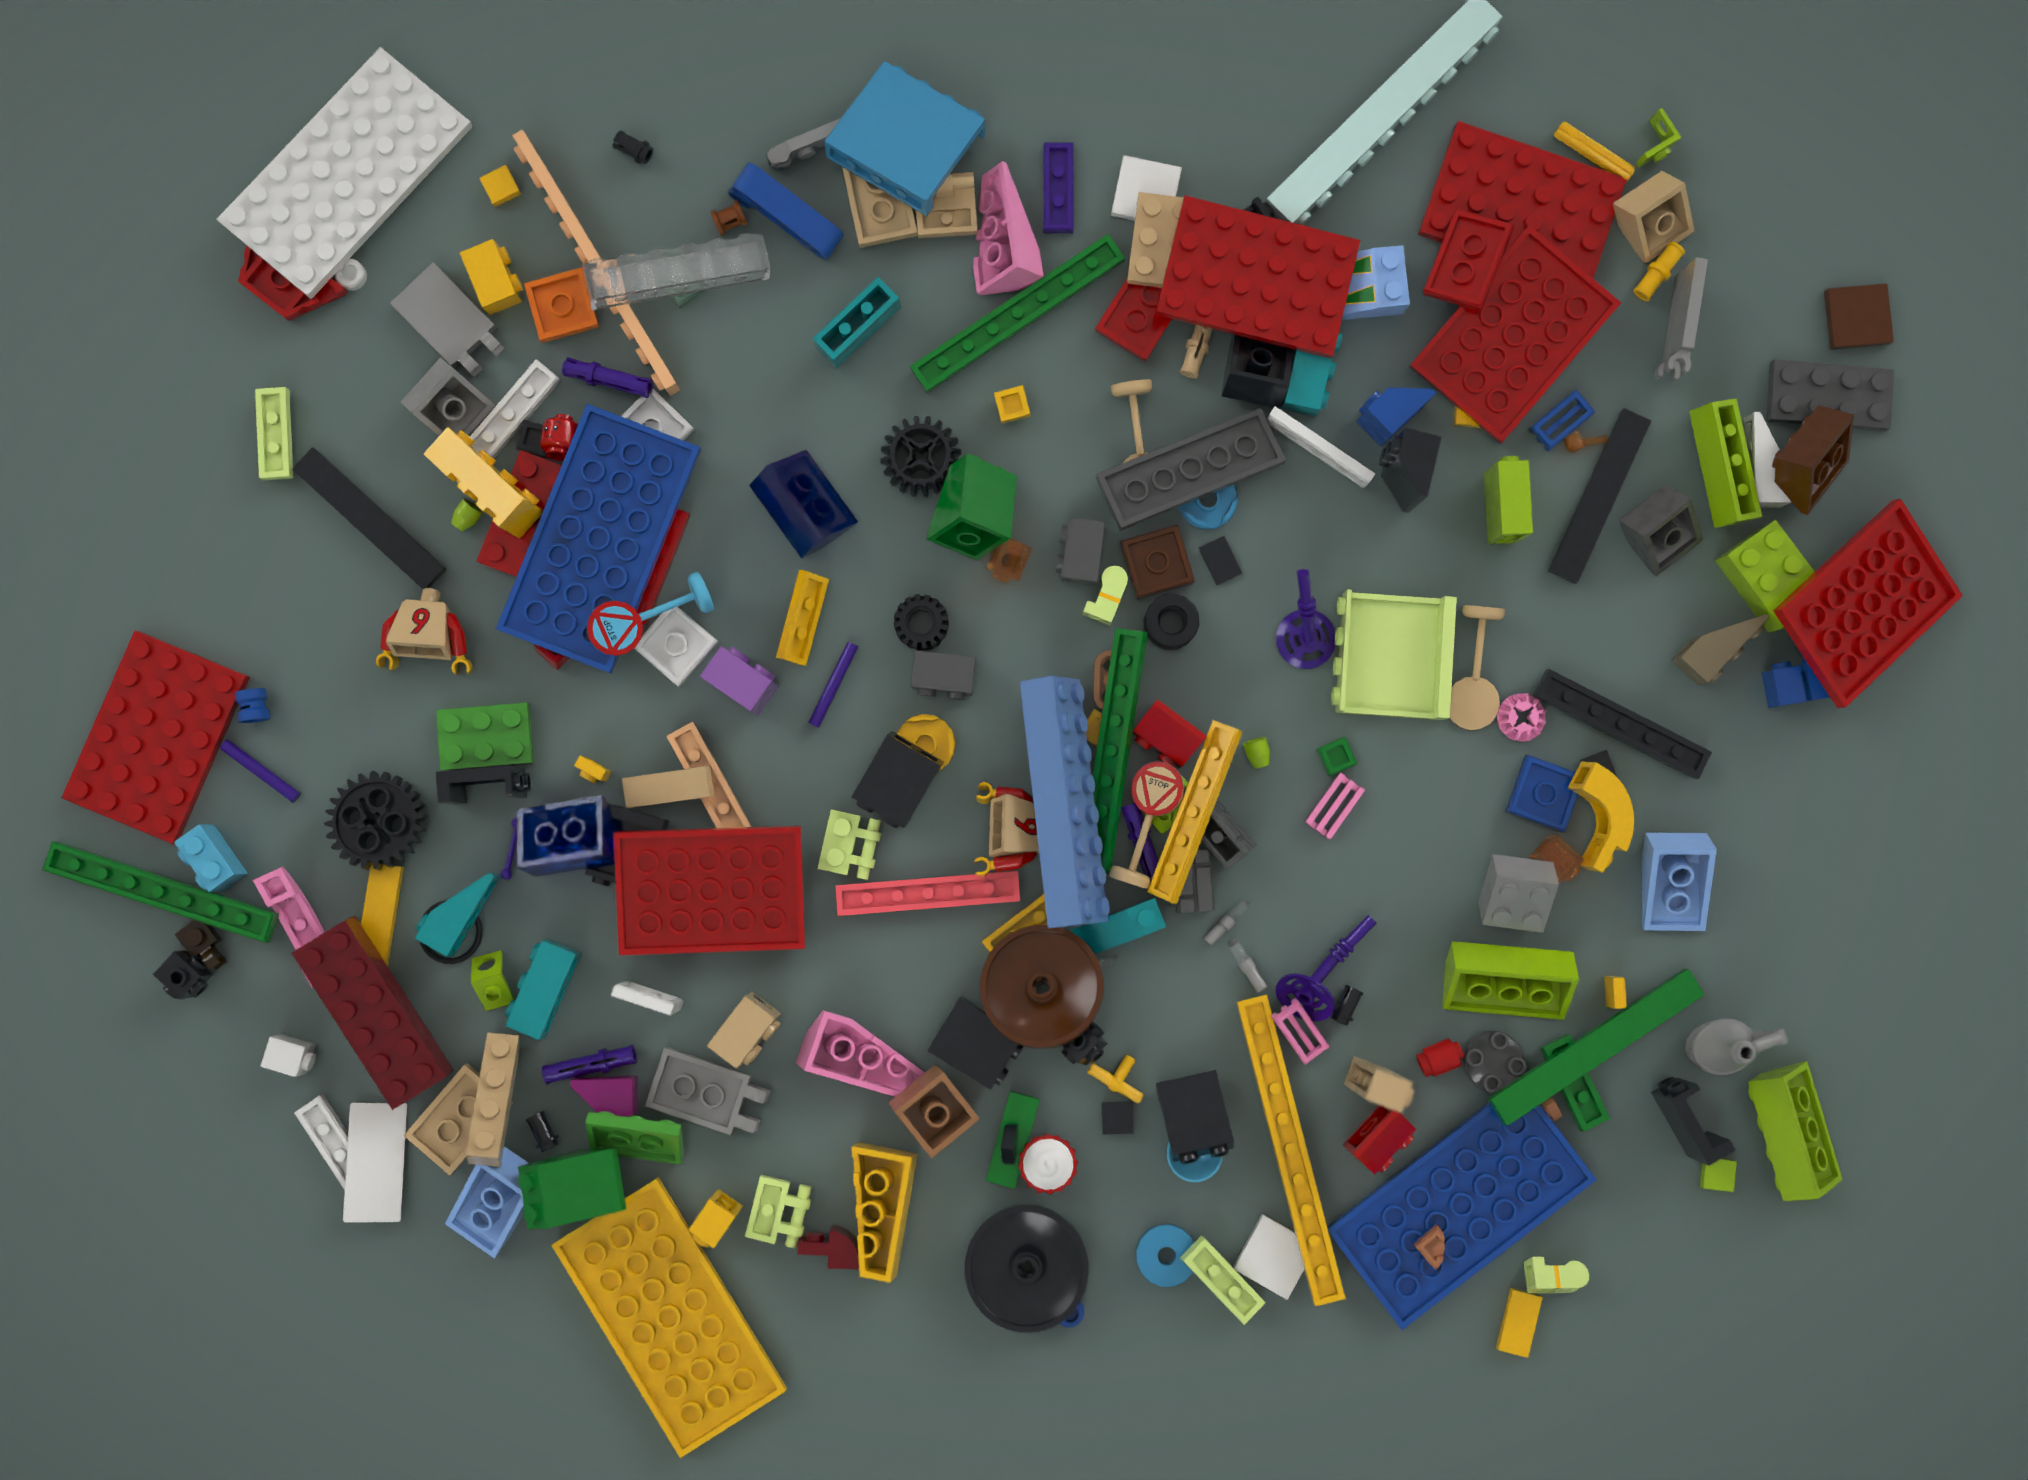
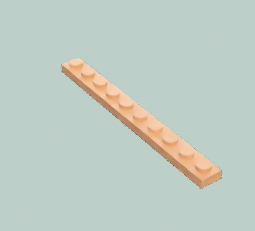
[512,129,680,396]

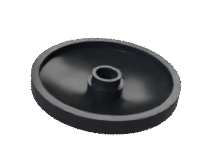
[965,1204,1089,1333]

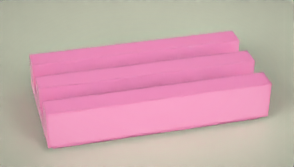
[1304,772,1365,840]
[1271,998,1329,1065]

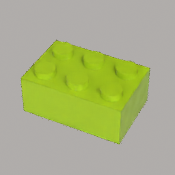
[1714,520,1815,633]

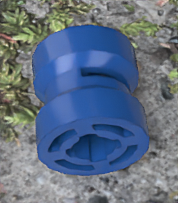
[235,688,271,723]

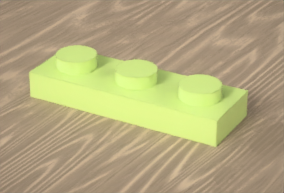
[255,387,293,480]
[1180,1236,1266,1325]

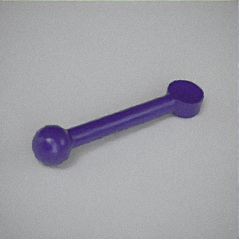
[500,817,525,880]

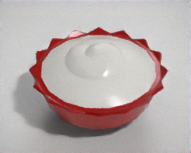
[1018,1134,1078,1195]

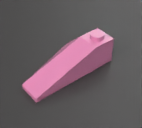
[973,161,1044,295]
[796,1010,925,1097]

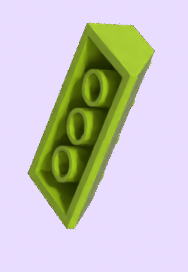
[1442,941,1579,1020]
[1748,1061,1843,1201]

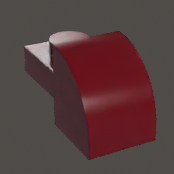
[797,1225,859,1270]

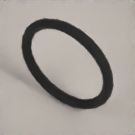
[418,900,483,964]

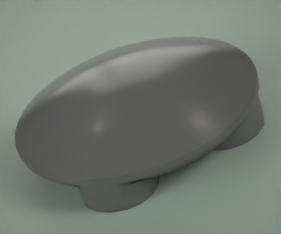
[1463,1031,1526,1093]

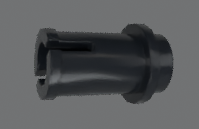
[612,130,653,164]
[1331,985,1364,1026]
[526,1111,559,1153]

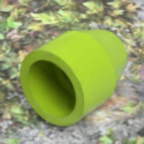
[451,498,484,531]
[1243,736,1270,769]

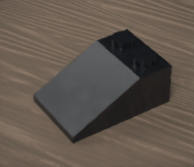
[1221,334,1293,409]

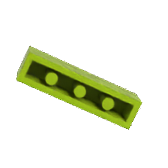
[1689,398,1762,528]

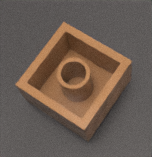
[888,1064,980,1159]

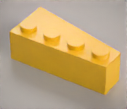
[424,427,543,539]
[851,1142,918,1283]

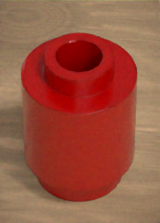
[1415,1038,1464,1078]

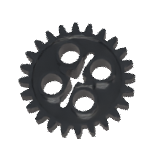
[324,771,428,870]

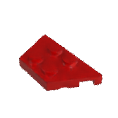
[238,246,348,321]

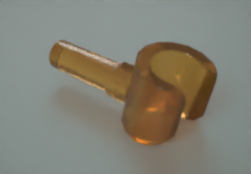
[1563,431,1608,452]

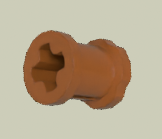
[710,200,748,237]

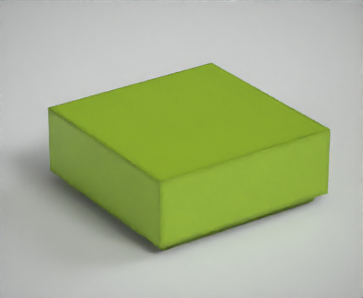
[1700,1159,1737,1192]

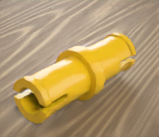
[1633,241,1685,302]

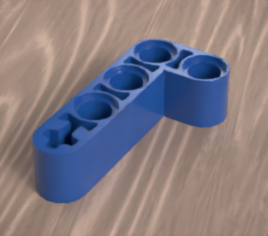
[727,162,844,260]

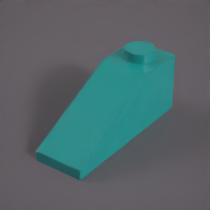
[415,873,501,957]
[1070,897,1166,954]

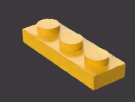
[776,570,829,666]

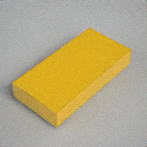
[1496,1287,1543,1358]

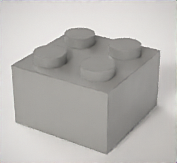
[1478,854,1559,933]

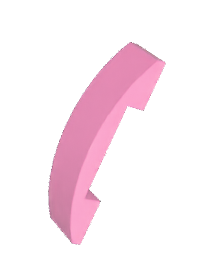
[253,866,325,988]

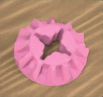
[1497,693,1547,742]

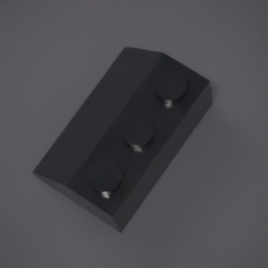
[1379,428,1442,513]

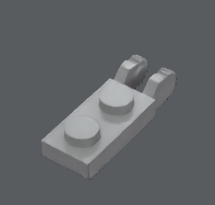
[767,118,840,170]

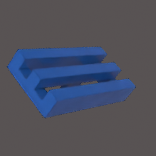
[1528,390,1595,452]

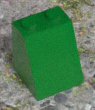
[926,453,1017,560]
[518,1147,626,1229]

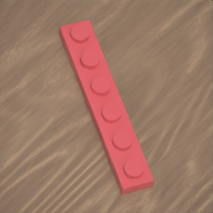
[835,871,1020,916]

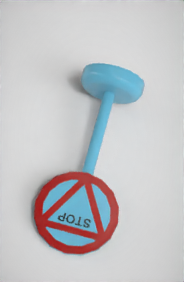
[587,571,714,656]

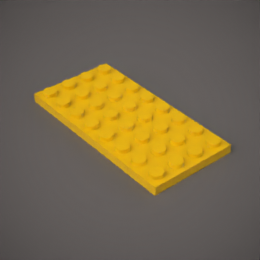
[551,1177,787,1458]

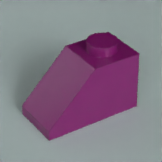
[570,1076,638,1117]

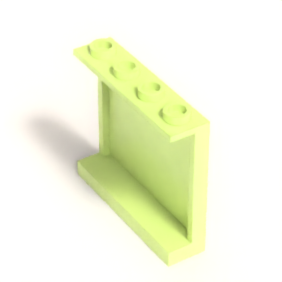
[1331,589,1457,720]

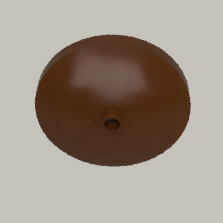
[980,925,1104,1049]

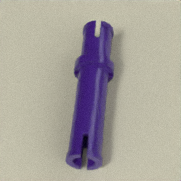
[562,357,653,398]
[1121,803,1159,880]
[542,1045,637,1084]

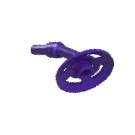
[1276,569,1336,669]
[1275,915,1377,1022]

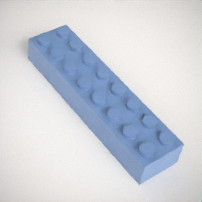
[1020,676,1110,928]

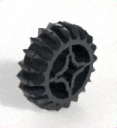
[880,416,962,498]

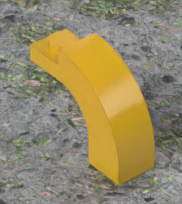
[1568,761,1634,873]

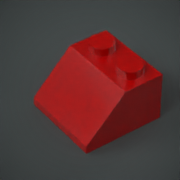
[1132,699,1207,769]
[1343,1105,1416,1175]

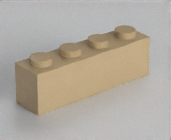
[466,1032,521,1167]
[1344,1056,1414,1113]

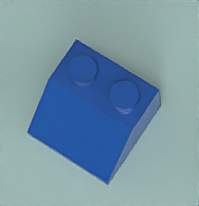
[1356,387,1436,447]

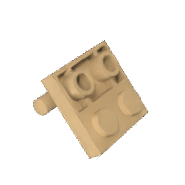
[916,172,978,239]

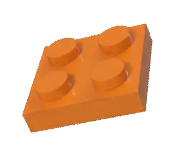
[524,267,600,343]

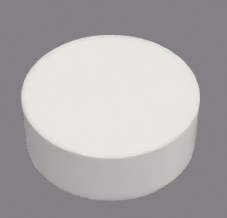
[334,258,367,291]

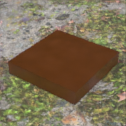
[1824,283,1894,350]
[1120,524,1195,600]

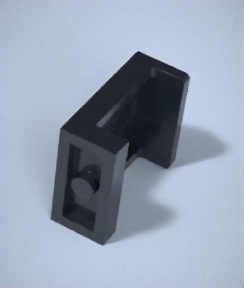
[852,731,944,828]
[436,765,531,804]
[585,803,669,886]
[928,996,1024,1090]
[1156,1070,1234,1164]
[1651,1076,1736,1166]

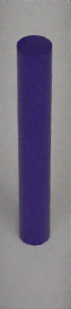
[808,642,858,728]
[220,739,301,803]

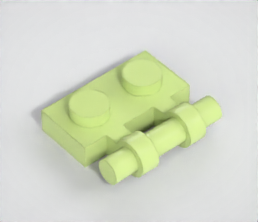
[817,809,882,880]
[745,1174,812,1248]

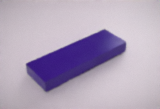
[1043,142,1074,233]

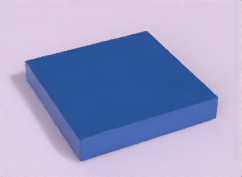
[1505,755,1578,833]

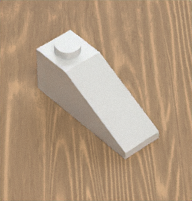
[1743,412,1791,508]

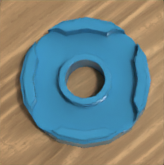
[1178,485,1238,530]
[1136,1224,1194,1287]

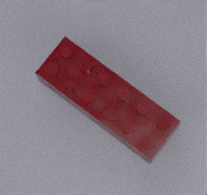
[292,916,454,1110]

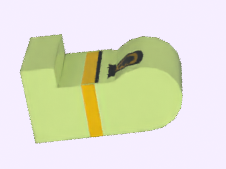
[1082,565,1128,626]
[1523,1257,1589,1294]

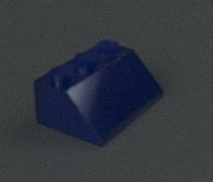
[749,450,858,558]
[517,795,617,877]

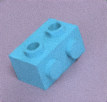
[174,824,248,892]

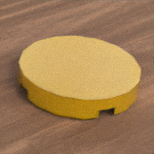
[897,714,956,771]

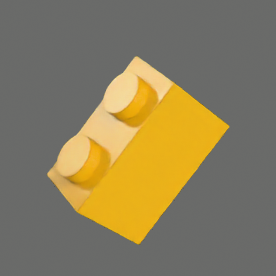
[459,239,523,315]
[688,1189,743,1248]

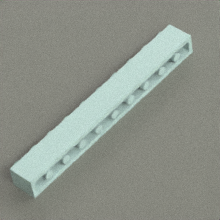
[1266,0,1503,225]

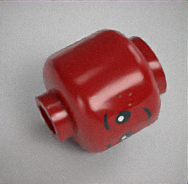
[540,414,578,461]

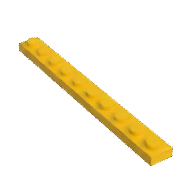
[1236,994,1346,1306]

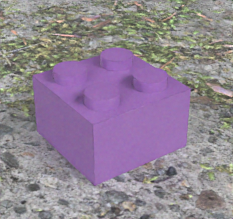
[700,646,779,716]

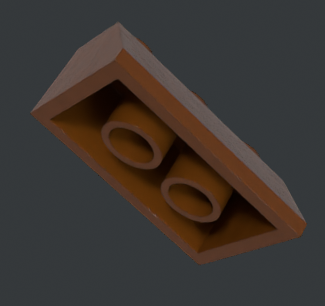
[1772,405,1854,515]

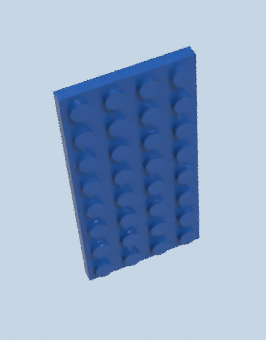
[496,404,702,674]
[1327,1102,1597,1330]

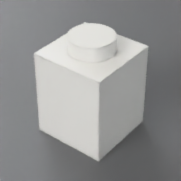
[260,1034,316,1077]

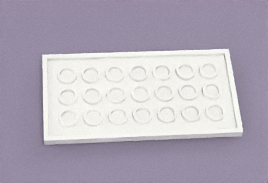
[217,47,473,299]

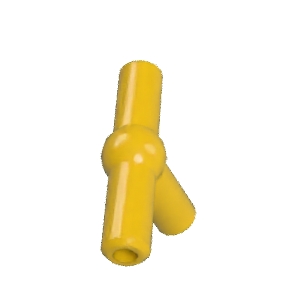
[1087,1055,1144,1104]

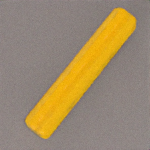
[1554,121,1635,182]

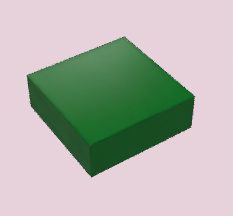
[1316,737,1358,777]

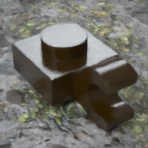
[175,920,227,970]

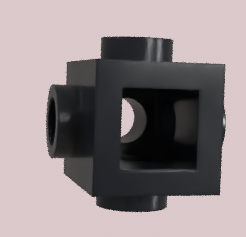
[153,950,213,999]
[1061,1022,1108,1065]

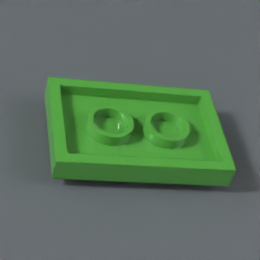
[436,702,534,771]
[585,1111,684,1165]

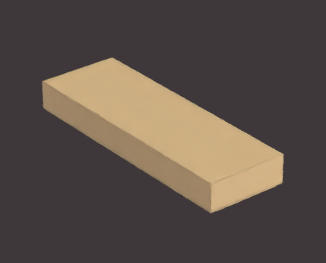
[621,765,714,808]

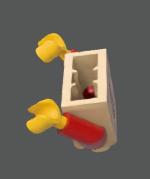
[375,588,473,675]
[974,782,1039,877]

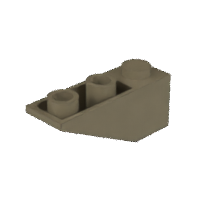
[1671,614,1769,685]

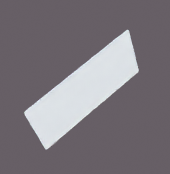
[343,1103,407,1222]

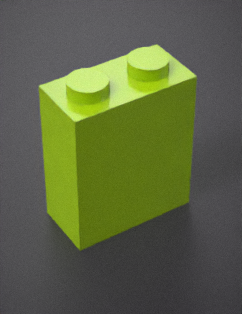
[1484,456,1533,544]

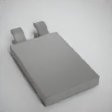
[1654,257,1708,382]
[390,262,505,377]
[645,1047,771,1135]

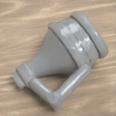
[1685,1018,1788,1076]

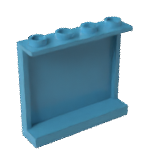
[824,61,985,216]

